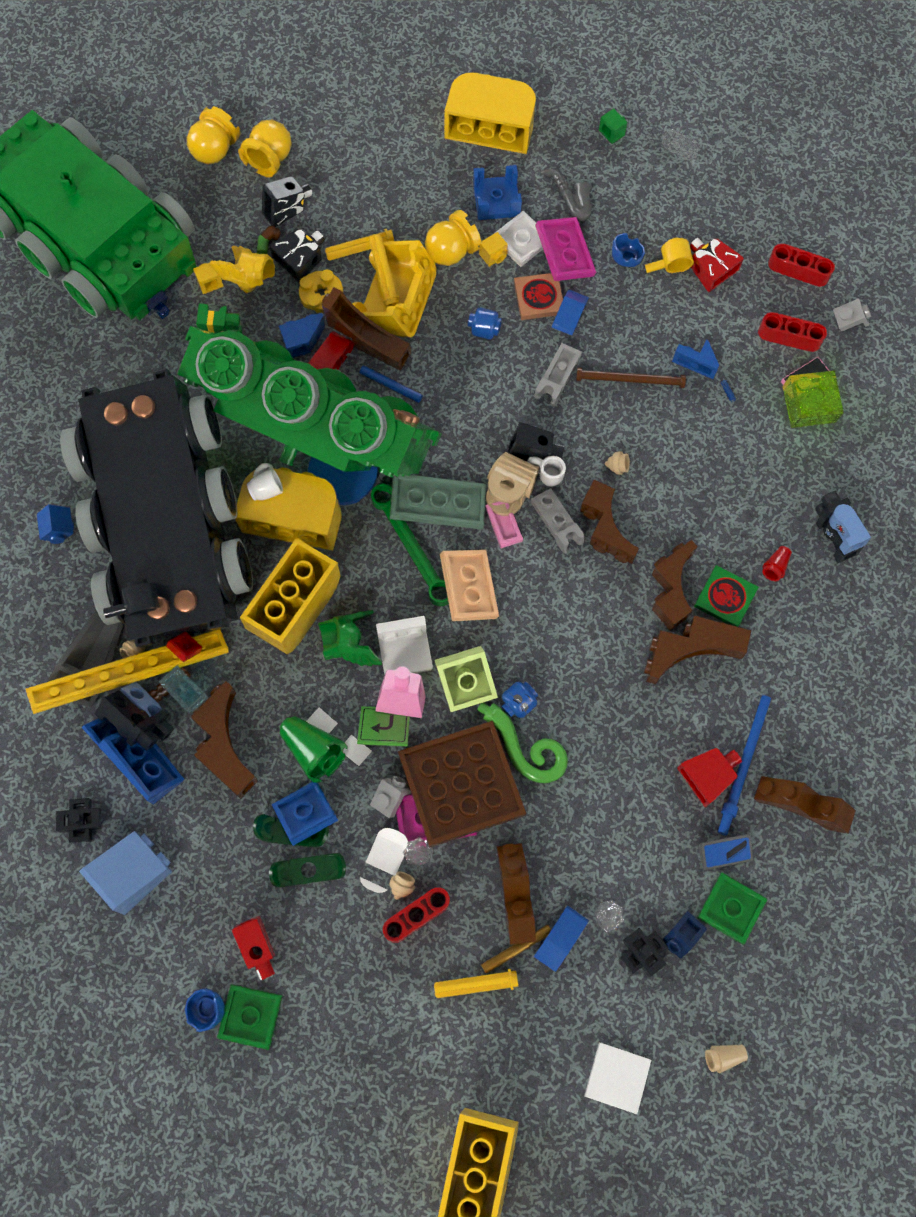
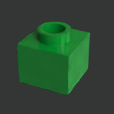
[599,108,628,144]

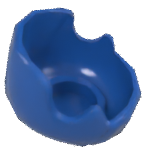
[612,233,645,267]
[184,988,225,1032]

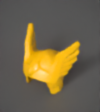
[209,246,275,293]

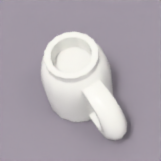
[527,456,566,487]
[247,463,283,501]

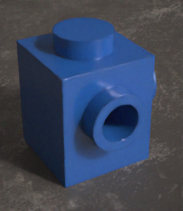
[37,504,74,544]

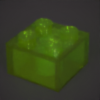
[783,370,844,428]

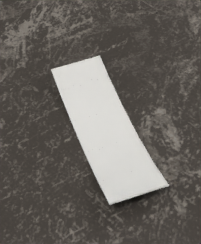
[306,707,372,766]

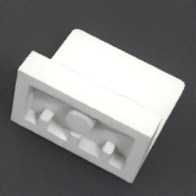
[376,616,433,675]

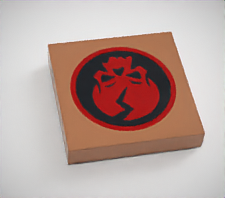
[514,273,563,320]

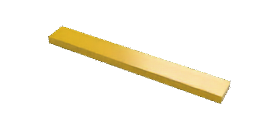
[26,629,228,714]

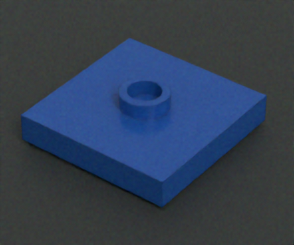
[272,782,338,846]

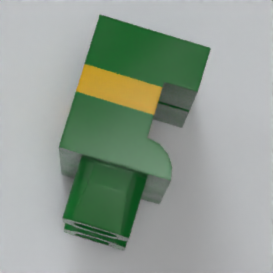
[196,303,242,333]

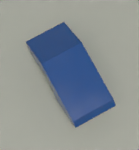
[552,290,589,335]
[534,905,589,972]

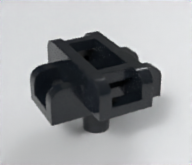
[56,798,101,844]
[620,927,668,977]

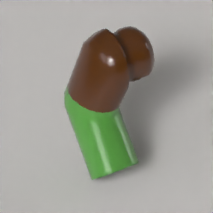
[257,225,281,254]

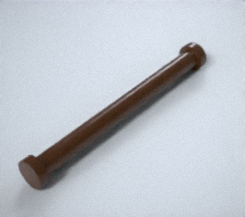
[576,367,686,388]

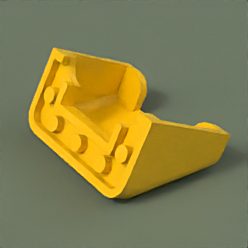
[352,240,436,337]

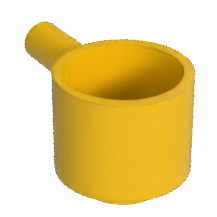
[645,238,694,273]

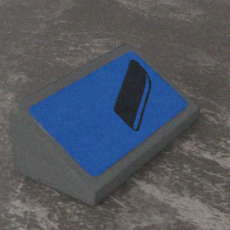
[698,834,754,871]

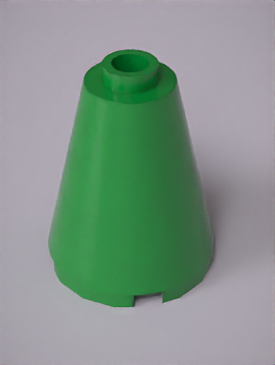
[280,716,348,783]

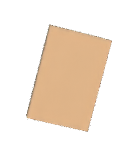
[440,550,499,621]

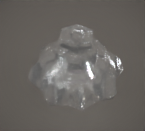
[402,837,434,868]
[594,900,624,933]

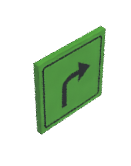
[357,706,410,746]

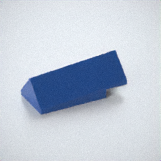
[82,718,185,805]

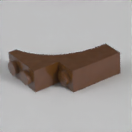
[322,287,411,371]
[644,616,751,684]
[191,681,258,799]

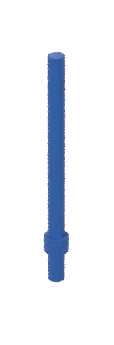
[718,695,771,836]

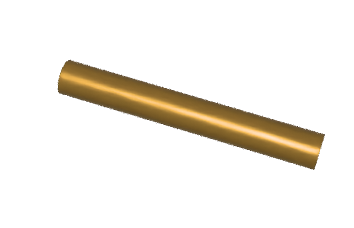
[481,924,551,974]

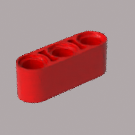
[768,243,835,287]
[758,312,827,352]
[309,331,354,370]
[383,888,450,943]

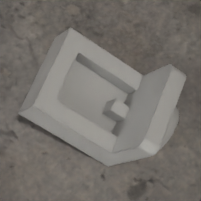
[833,299,871,331]
[370,776,411,818]

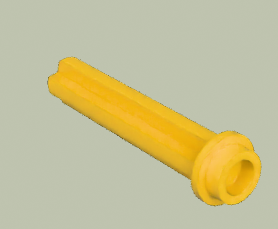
[325,229,394,260]
[369,235,400,307]
[434,969,518,998]

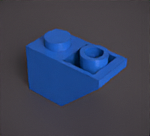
[279,313,325,358]

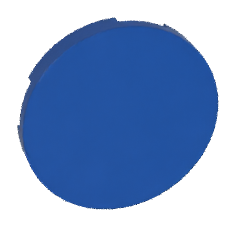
[308,457,378,505]

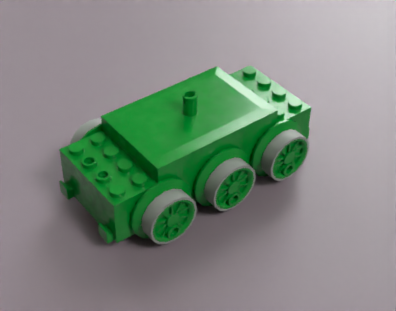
[0,110,197,321]
[177,326,442,477]

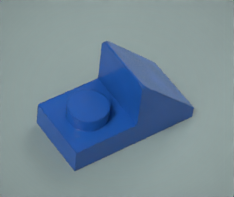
[672,339,719,379]

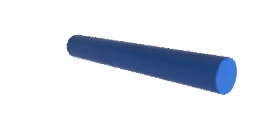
[359,365,423,403]

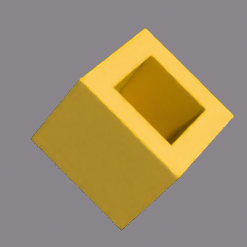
[479,232,508,267]
[193,263,224,294]

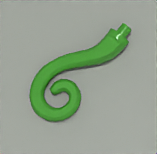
[477,702,568,783]

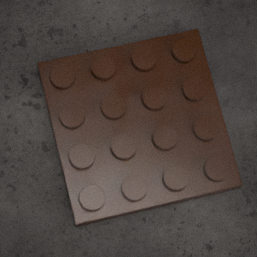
[398,721,526,848]

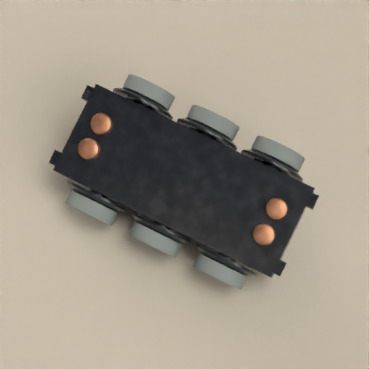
[60,369,253,647]

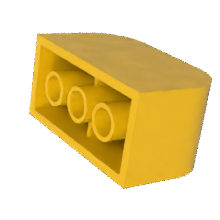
[444,73,536,154]
[235,467,342,551]
[240,538,340,654]
[438,1108,519,1217]

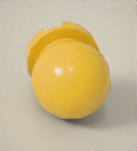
[187,106,241,164]
[238,119,292,177]
[425,210,482,266]

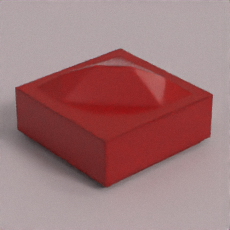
[166,632,203,662]

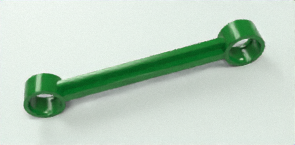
[371,484,449,607]

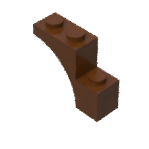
[580,480,639,564]
[652,540,697,631]
[754,776,856,834]
[496,843,536,945]

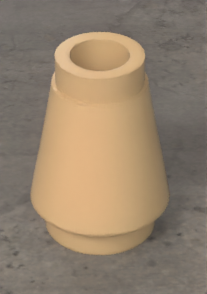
[705,1044,748,1073]

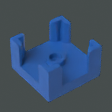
[473,165,522,220]

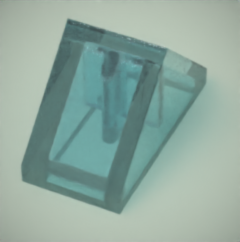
[159,666,209,715]

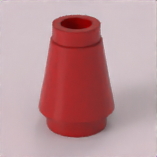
[762,546,792,581]

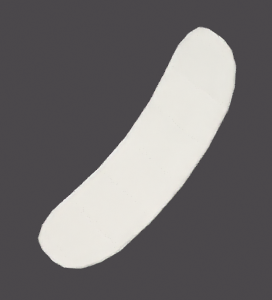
[360,828,408,893]

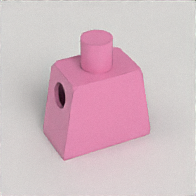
[376,667,426,718]

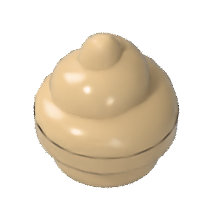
[605,451,630,475]
[119,640,145,658]
[389,871,415,900]

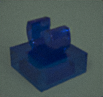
[144,290,170,320]

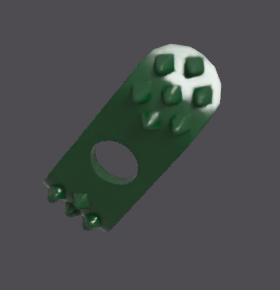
[253,814,329,847]
[269,853,346,888]

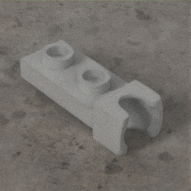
[535,343,582,406]
[531,488,585,554]

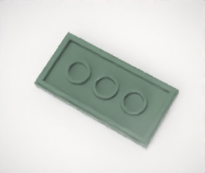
[390,475,486,529]

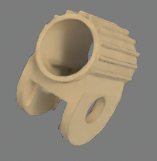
[486,452,539,516]

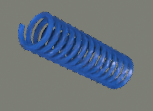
[720,380,736,402]

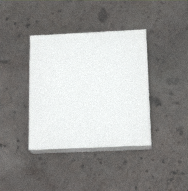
[495,211,543,267]
[584,1043,651,1114]

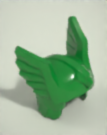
[318,610,383,667]

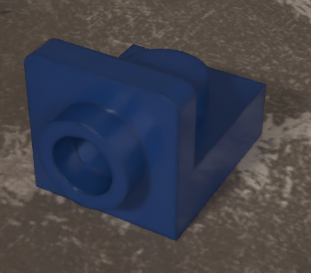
[662,911,707,958]

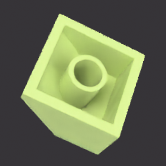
[434,646,498,712]

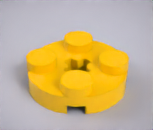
[299,269,343,313]

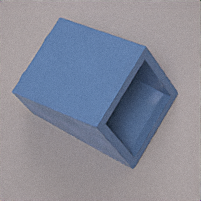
[79,831,172,915]

